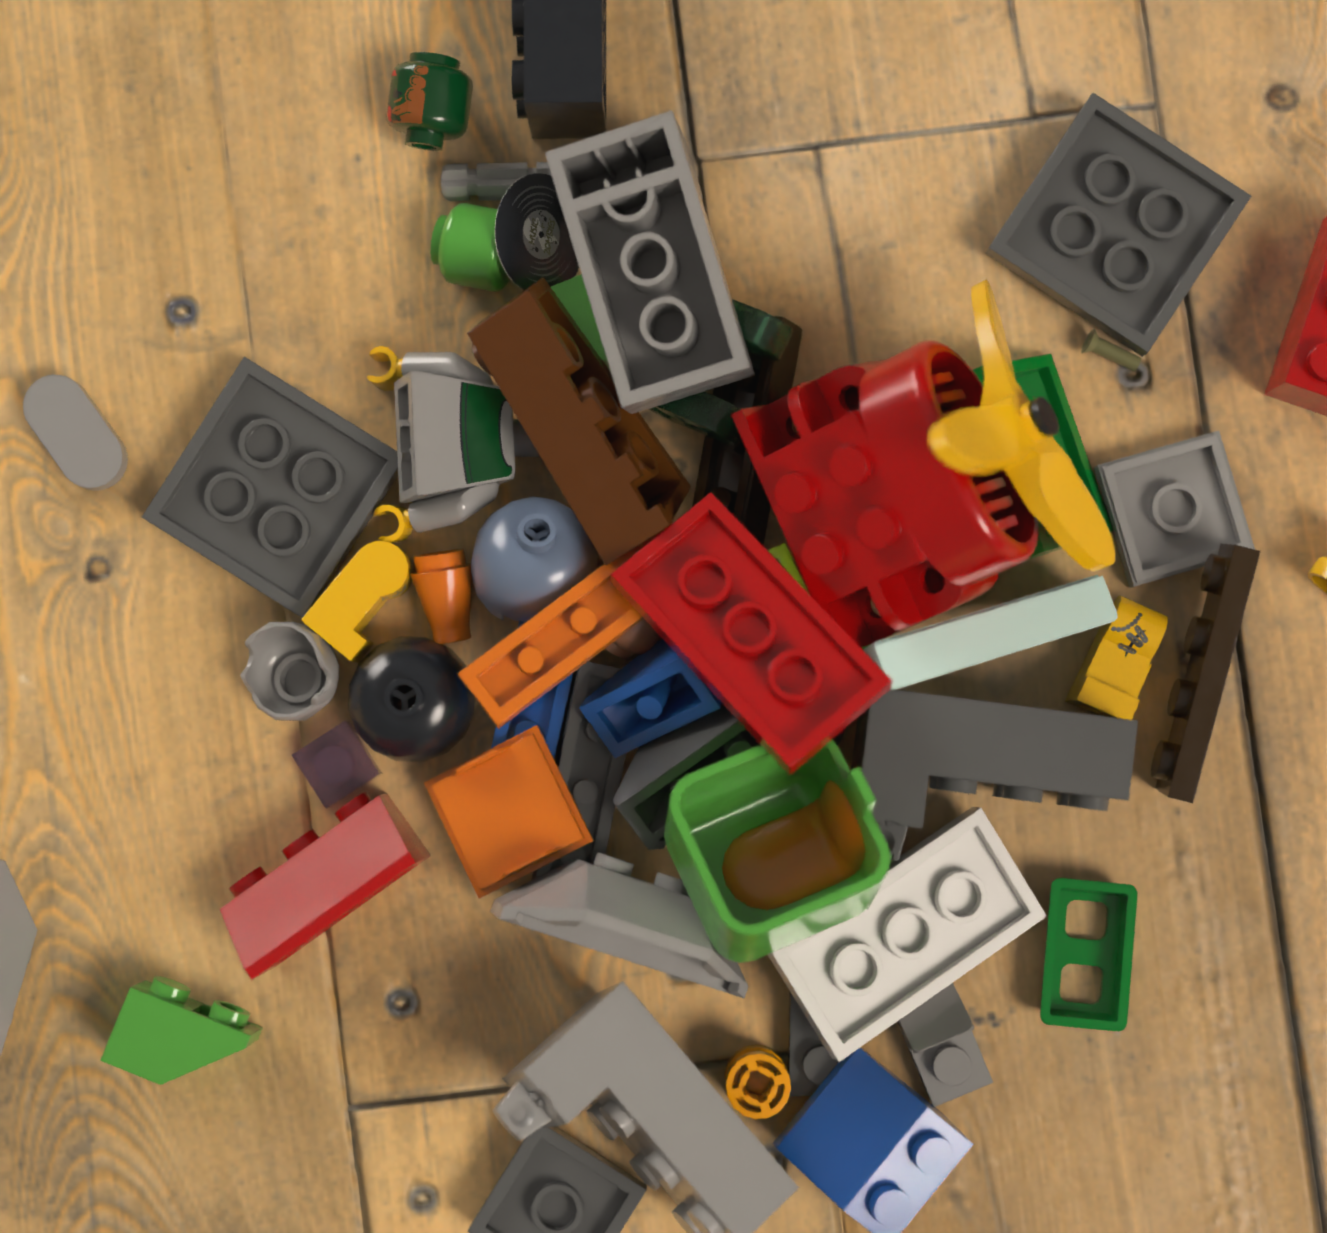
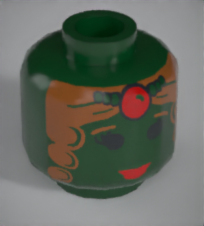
[386,52,473,151]

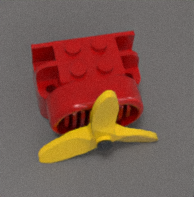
[731,279,1115,648]

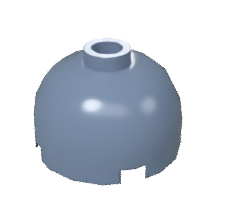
[471,497,599,623]

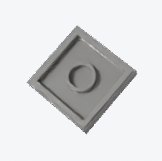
[1094,430,1255,588]

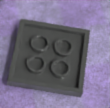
[985,93,1252,357]
[142,357,398,618]

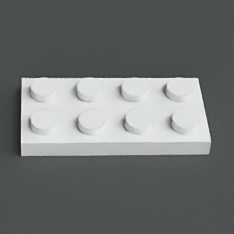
[768,807,1047,1062]

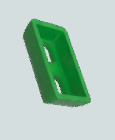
[1040,878,1138,1032]

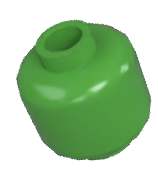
[430,203,510,291]

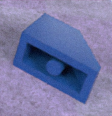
[579,639,722,758]

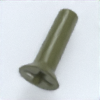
[1081,328,1141,371]

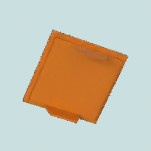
[424,725,594,899]

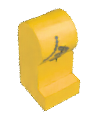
[301,541,414,663]
[1065,595,1168,720]

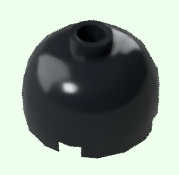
[348,636,476,762]

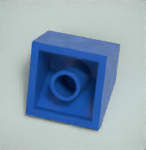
[772,1047,973,1233]

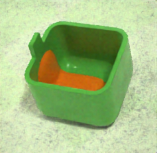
[664,740,891,963]

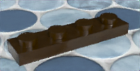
[1151,544,1261,803]

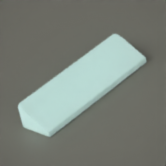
[864,574,1117,690]

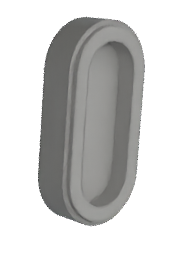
[23,375,128,491]

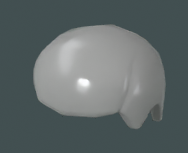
[240,622,340,721]

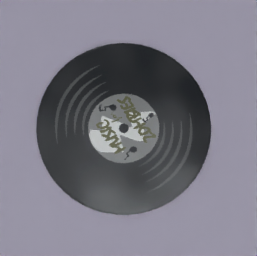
[495,173,580,290]

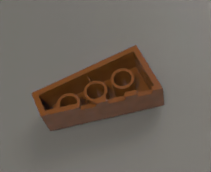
[467,277,691,565]

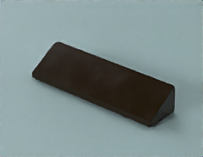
[692,314,802,546]

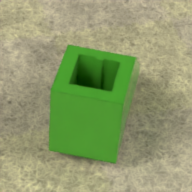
[100,976,263,1085]

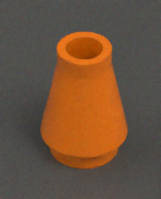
[410,549,472,644]

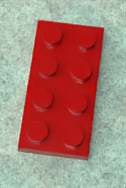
[610,492,892,775]

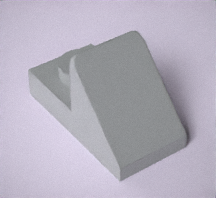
[897,983,993,1107]

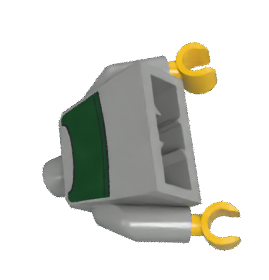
[366,346,540,542]

